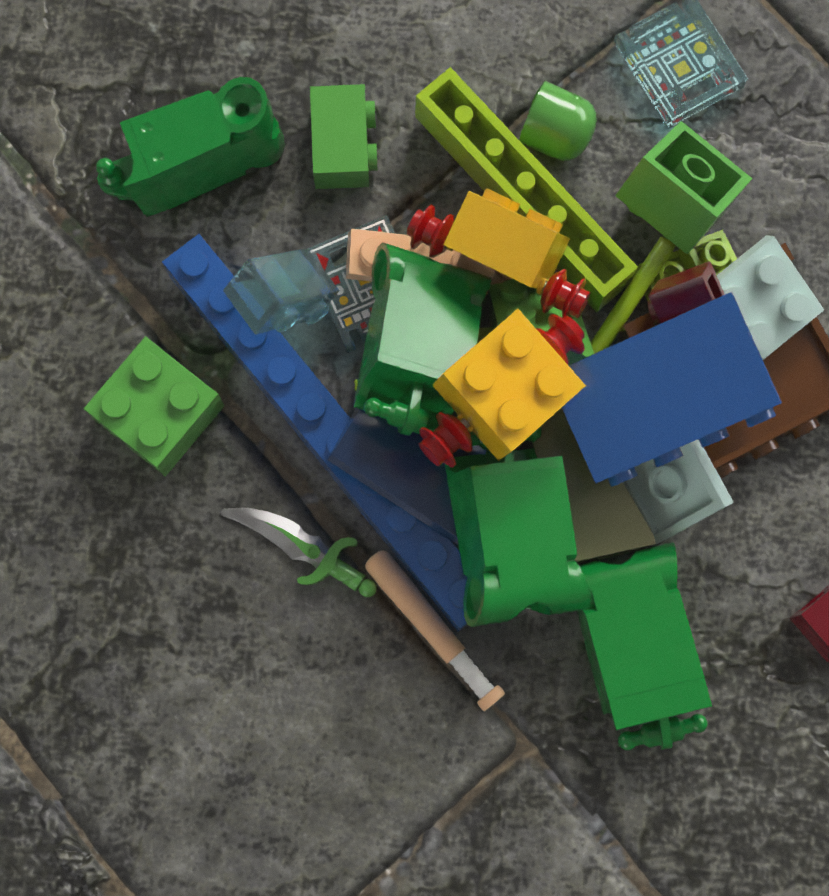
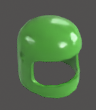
[519,81,597,161]

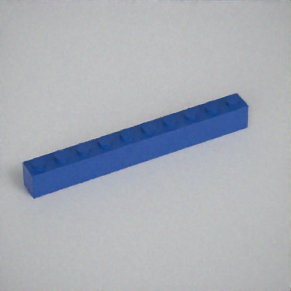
[162,234,467,632]

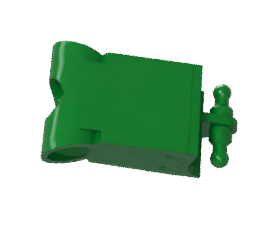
[96,77,285,217]
[354,243,492,436]
[445,427,591,627]
[576,542,712,751]

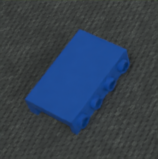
[562,292,782,487]

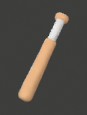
[365,550,505,711]

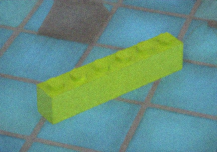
[415,67,638,312]

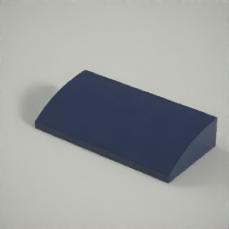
[327,408,486,545]

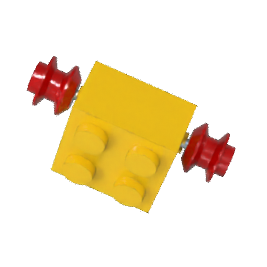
[407,188,591,319]
[419,309,586,467]

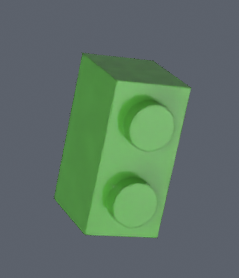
[310,84,378,189]

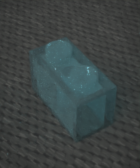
[223,248,340,335]

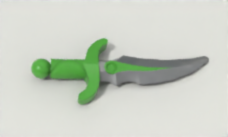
[219,508,377,597]

